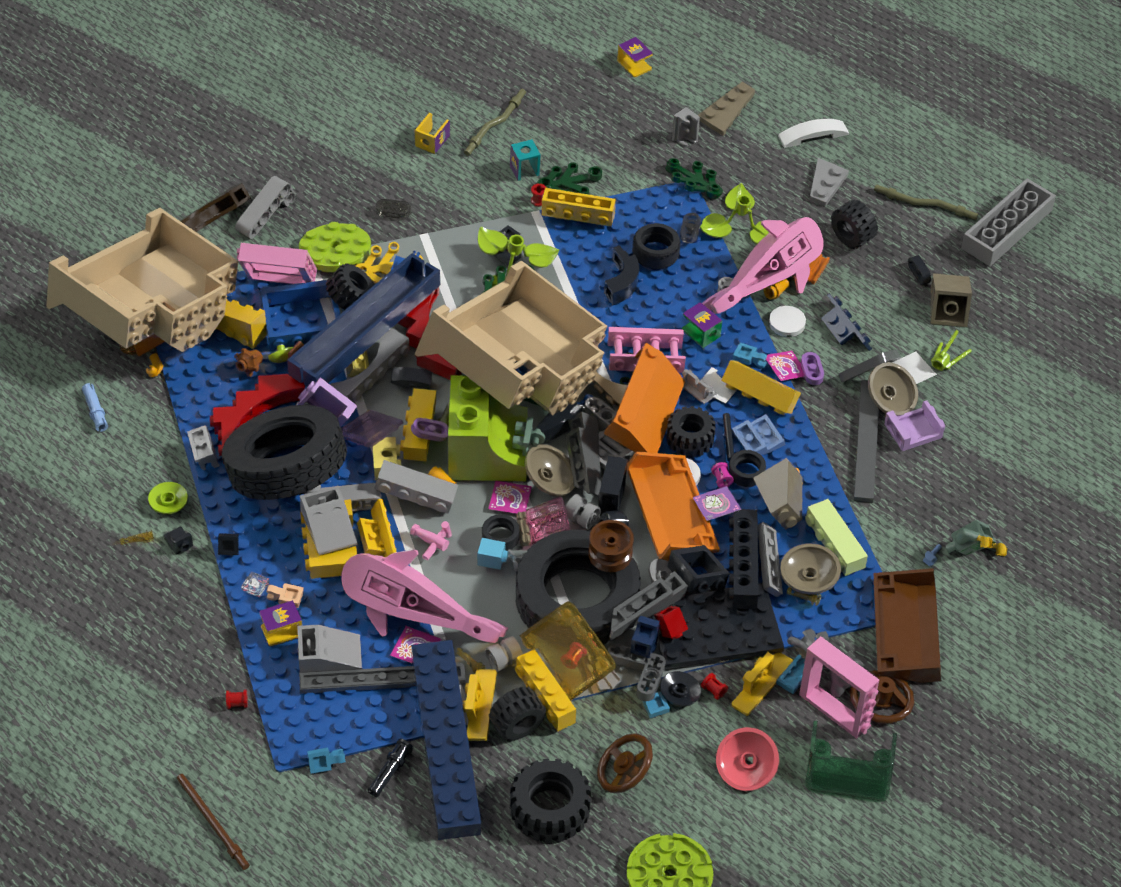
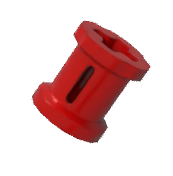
[531,183,546,207]
[701,673,728,700]
[226,689,248,709]

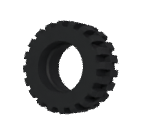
[510,758,591,843]

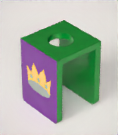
[682,302,722,348]

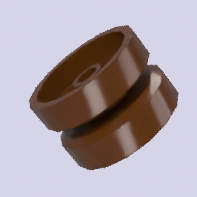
[589,520,634,572]

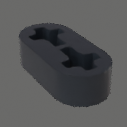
[908,255,931,285]

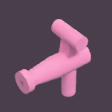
[410,521,452,561]

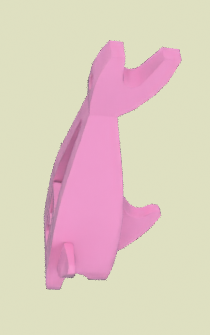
[702,217,823,314]
[342,550,508,643]

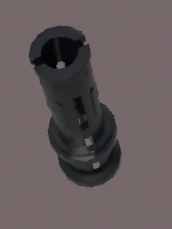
[367,739,414,798]

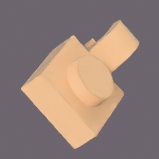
[267,583,304,608]

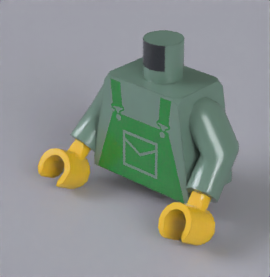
[946,519,1007,556]

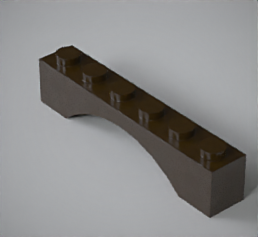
[180,183,251,232]

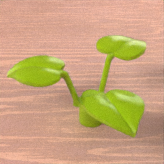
[700,183,769,244]
[477,227,559,288]

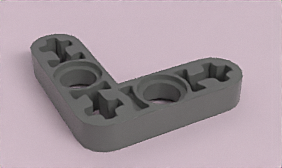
[838,349,901,383]
[607,644,666,701]

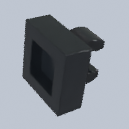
[218,533,239,555]

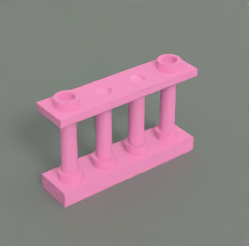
[608,327,686,373]

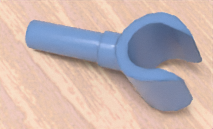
[923,544,942,567]

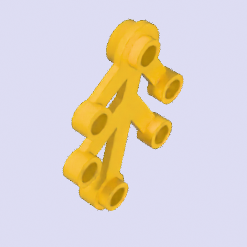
[356,242,423,283]

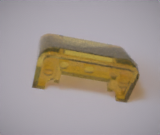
[519,601,616,701]

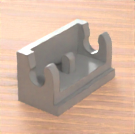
[672,107,700,147]
[187,425,219,470]

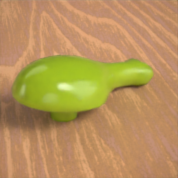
[268,345,293,363]

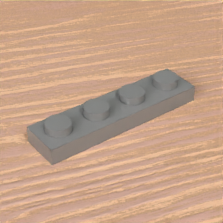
[758,522,783,597]

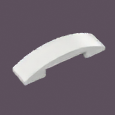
[778,119,849,148]

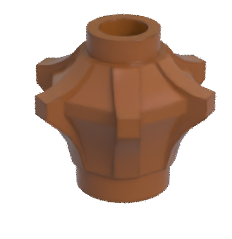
[234,348,263,377]

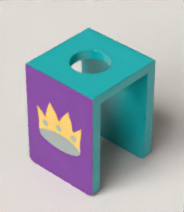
[510,139,541,181]

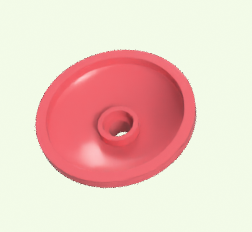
[716,727,779,791]

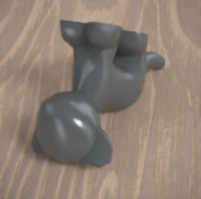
[787,629,864,697]

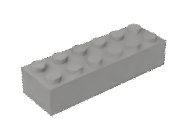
[961,178,1056,266]

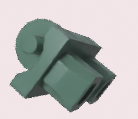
[512,417,545,456]

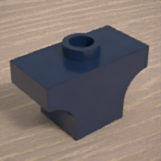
[630,615,660,658]

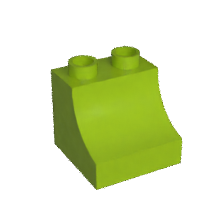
[448,375,528,482]

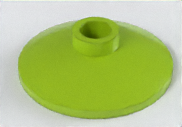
[148,482,188,514]

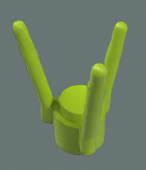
[931,330,972,371]

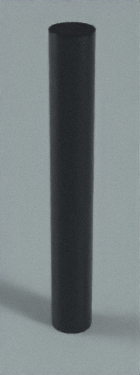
[722,413,734,462]

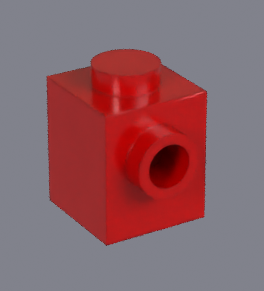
[654,606,688,639]

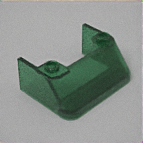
[805,721,897,802]

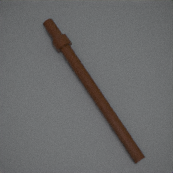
[177,774,250,870]

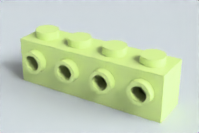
[805,499,868,576]

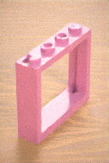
[237,243,317,284]
[799,636,879,739]

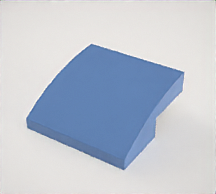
[732,414,786,455]

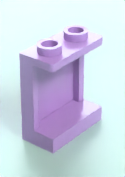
[297,377,357,427]
[884,400,945,451]

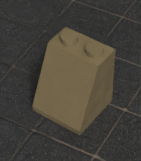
[930,273,972,327]
[753,458,802,530]

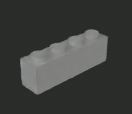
[374,460,458,514]

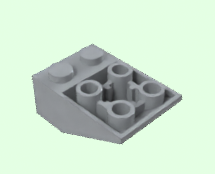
[300,485,357,555]
[298,625,362,673]

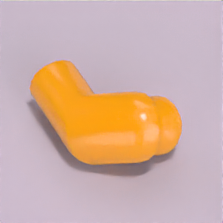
[146,353,164,377]

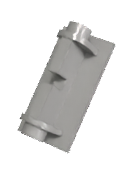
[682,369,717,404]

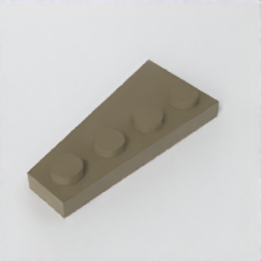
[698,82,755,136]

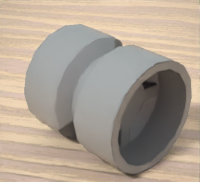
[564,494,601,530]
[485,636,523,672]

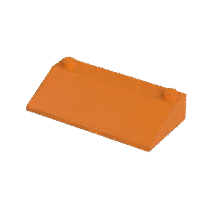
[603,343,685,453]
[627,452,720,561]

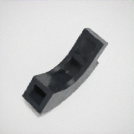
[604,245,639,305]

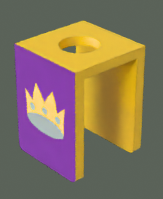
[617,37,653,77]
[415,113,450,154]
[259,600,302,646]

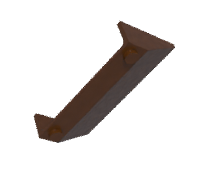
[873,568,941,683]

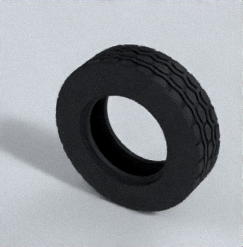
[222,405,347,500]
[516,530,641,648]

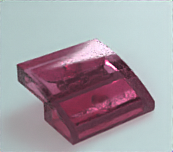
[526,497,570,545]

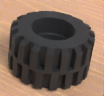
[830,199,878,249]
[326,263,374,310]
[666,406,716,458]
[489,687,546,741]

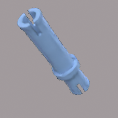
[82,383,108,432]

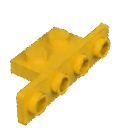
[357,499,396,558]
[732,652,794,716]
[463,669,497,741]

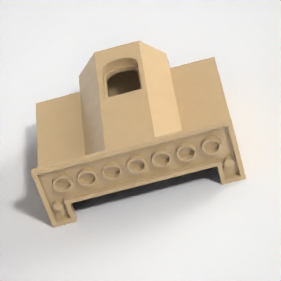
[47,208,238,352]
[415,260,608,415]

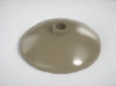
[868,362,918,416]
[525,444,575,497]
[780,544,841,594]

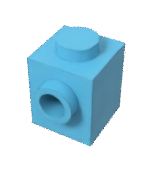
[477,538,508,570]

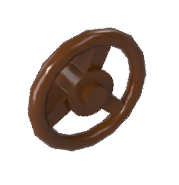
[850,670,915,724]
[597,733,653,794]

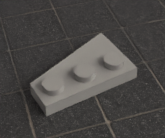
[810,158,849,207]

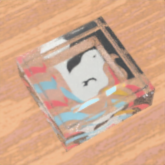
[242,571,269,597]

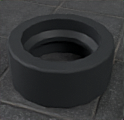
[729,450,766,487]
[482,514,519,551]

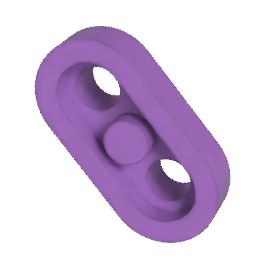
[801,352,824,385]
[411,418,448,442]

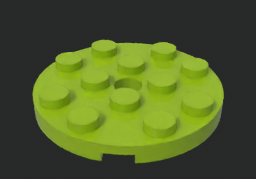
[299,222,371,272]
[627,833,714,887]

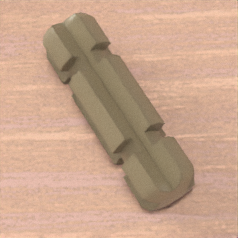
[516,511,531,547]

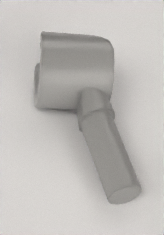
[508,550,522,571]

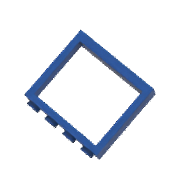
[260,280,340,350]

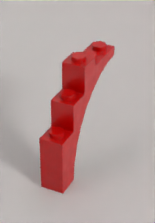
[398,287,462,380]
[210,374,305,464]

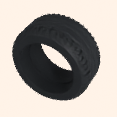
[632,223,681,269]

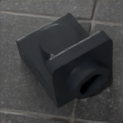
[164,526,193,554]

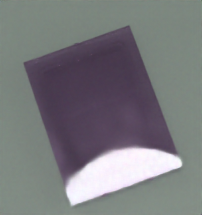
[341,410,404,447]

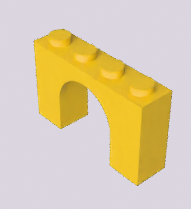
[300,499,357,579]

